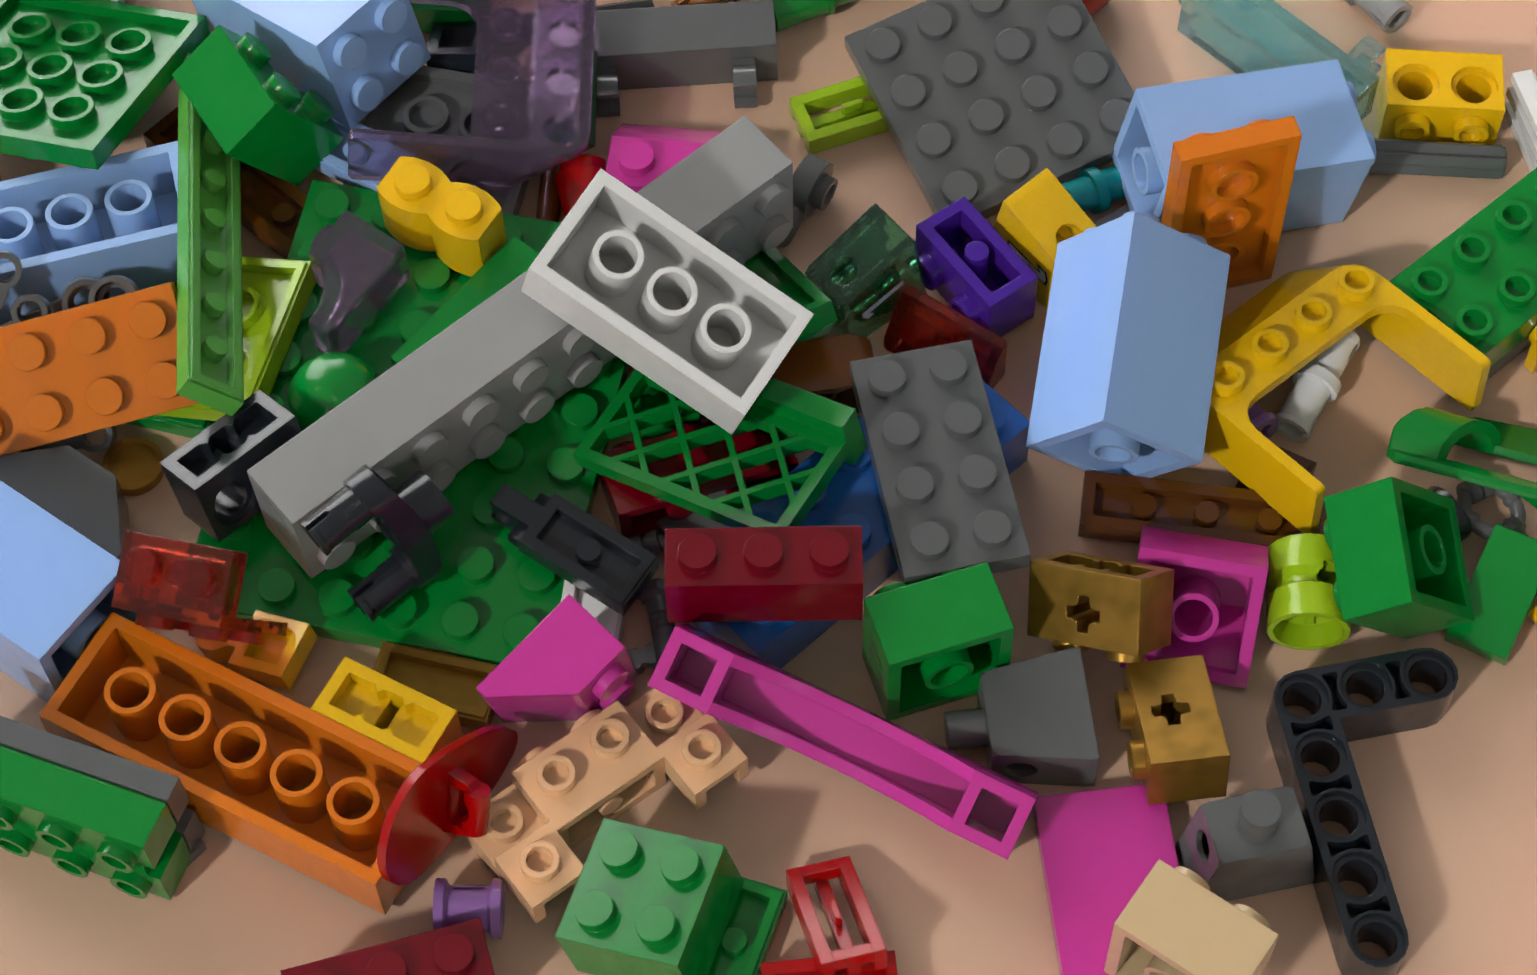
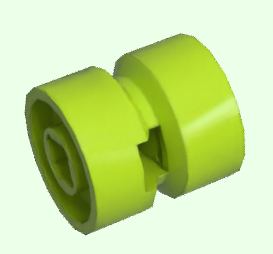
[1266,533,1351,650]

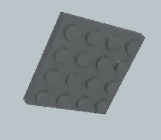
[844,0,1134,219]

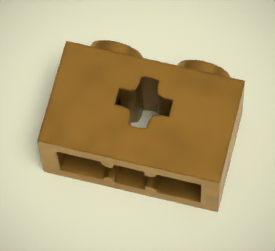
[1027,550,1174,663]
[1114,655,1230,805]

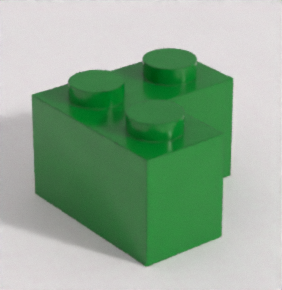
[172,25,344,187]

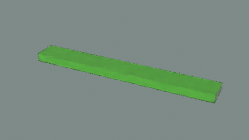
[176,52,244,416]

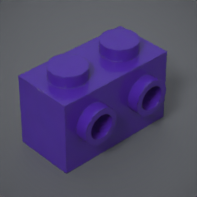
[913,196,1038,346]

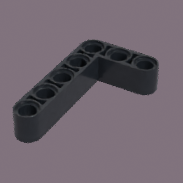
[1266,648,1459,975]

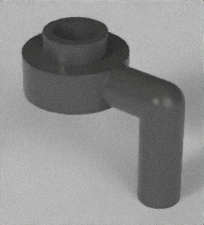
[776,153,838,248]

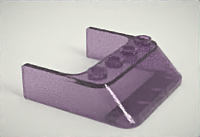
[348,0,596,190]

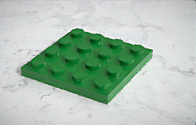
[0,0,210,170]

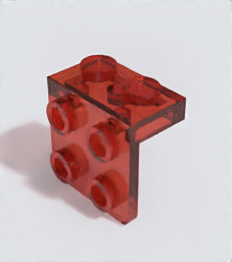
[111,530,288,645]

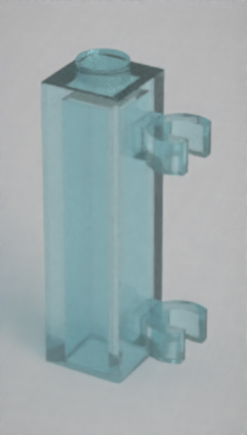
[1177,0,1386,121]

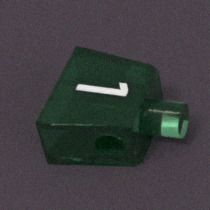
[805,203,927,339]

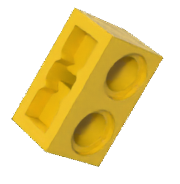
[1377,48,1505,144]
[311,656,463,763]

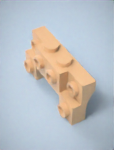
[464,688,749,924]

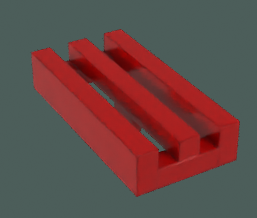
[786,856,888,975]

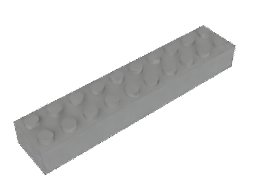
[247,115,793,579]

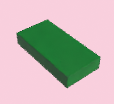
[1445,524,1537,665]

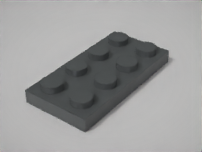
[849,340,1031,585]

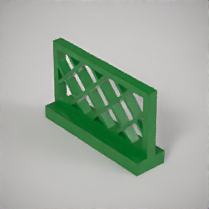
[573,369,867,527]

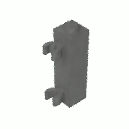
[558,0,778,117]

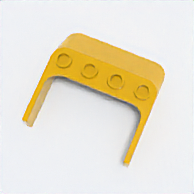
[1204,264,1491,533]

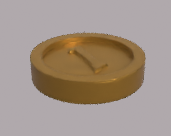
[102,437,164,496]

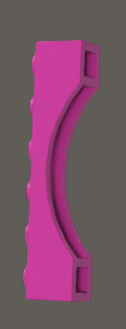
[647,623,1039,860]

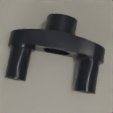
[300,464,456,623]

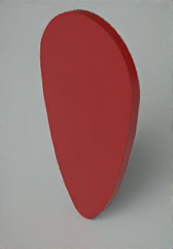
[377,725,518,886]

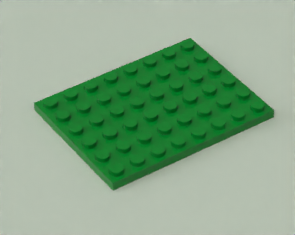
[178,179,629,665]

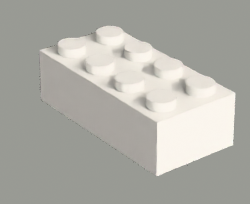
[521,168,814,435]

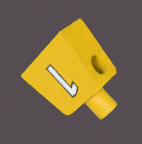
[994,168,1096,309]

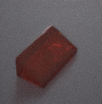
[883,284,1008,389]

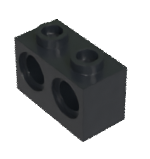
[160,390,302,543]

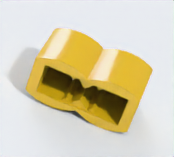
[376,156,507,277]

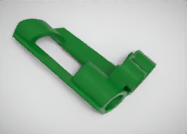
[1386,407,1537,509]

